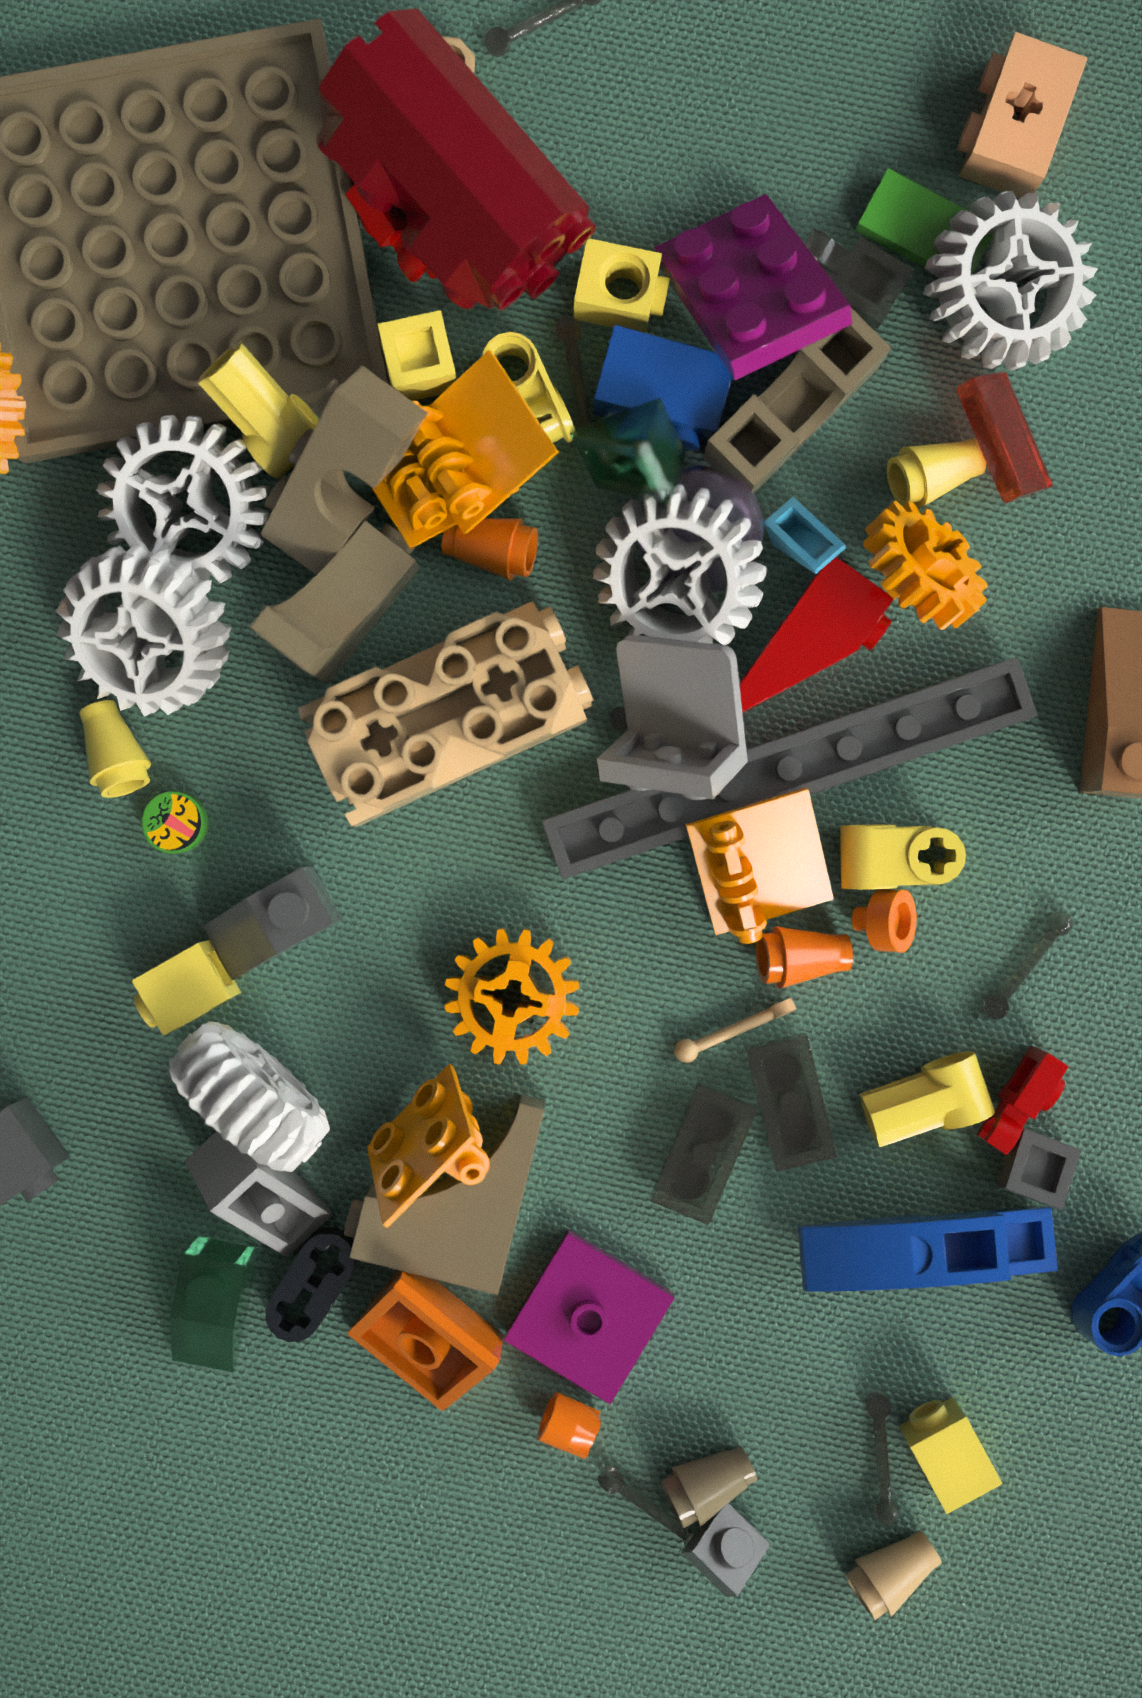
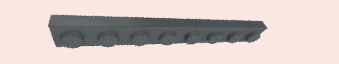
[542,657,1038,880]

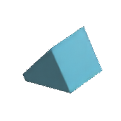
[763,497,846,574]

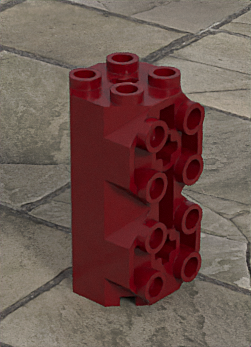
[316,8,596,311]

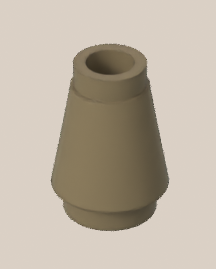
[660,1445,758,1528]

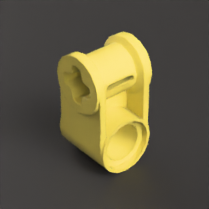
[482,332,577,443]
[840,824,966,889]

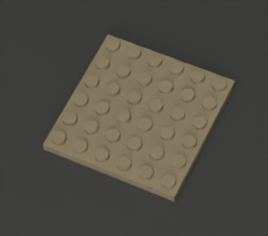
[0,18,389,464]

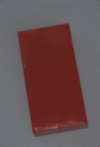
[957,371,1053,504]

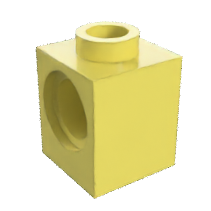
[574,239,670,333]
[377,310,456,401]
[132,940,241,1036]
[899,1397,1003,1514]

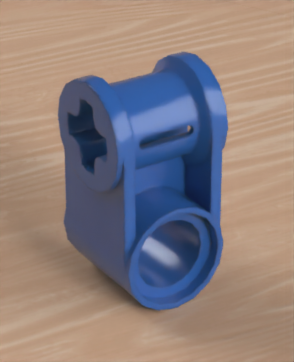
[1071,1233,1142,1356]

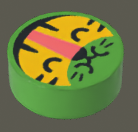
[142,791,209,854]

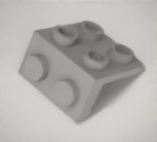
[597,635,748,800]

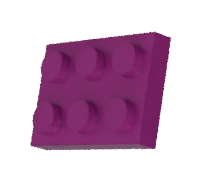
[654,194,853,380]

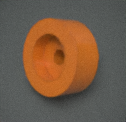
[852,889,917,953]

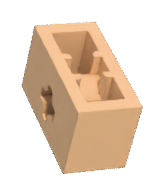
[957,32,1088,198]

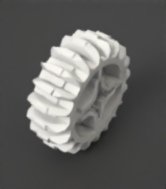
[923,190,1098,370]
[96,415,271,584]
[593,484,766,645]
[56,543,232,717]
[169,1021,330,1172]

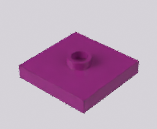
[504,1229,675,1405]

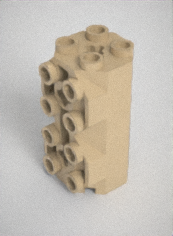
[297,601,593,827]

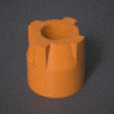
[537,1392,601,1459]

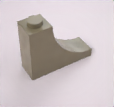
[250,521,419,685]
[344,1095,546,1295]

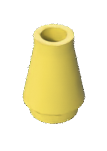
[887,438,986,508]
[79,700,151,798]

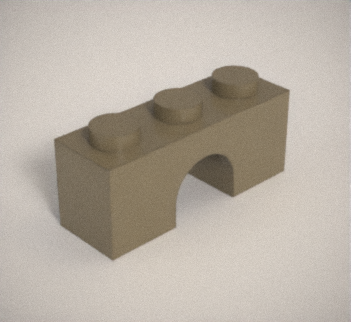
[703,308,891,501]
[260,366,428,575]

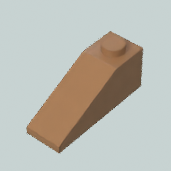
[1079,607,1142,799]

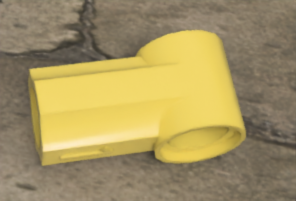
[198,343,319,479]
[859,1051,995,1147]

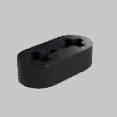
[265,1227,358,1342]

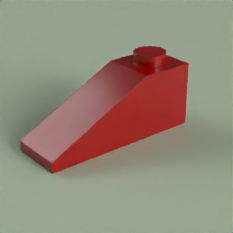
[739,557,894,713]

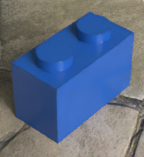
[593,325,732,450]

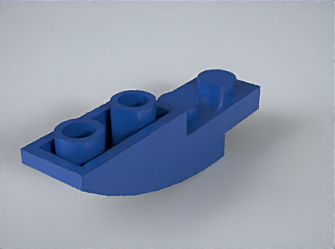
[797,1205,1058,1292]

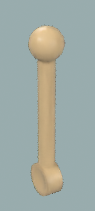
[674,998,797,1063]

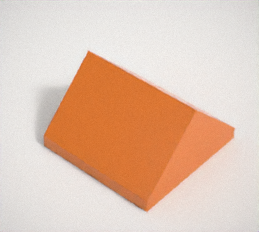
[347,1270,503,1412]

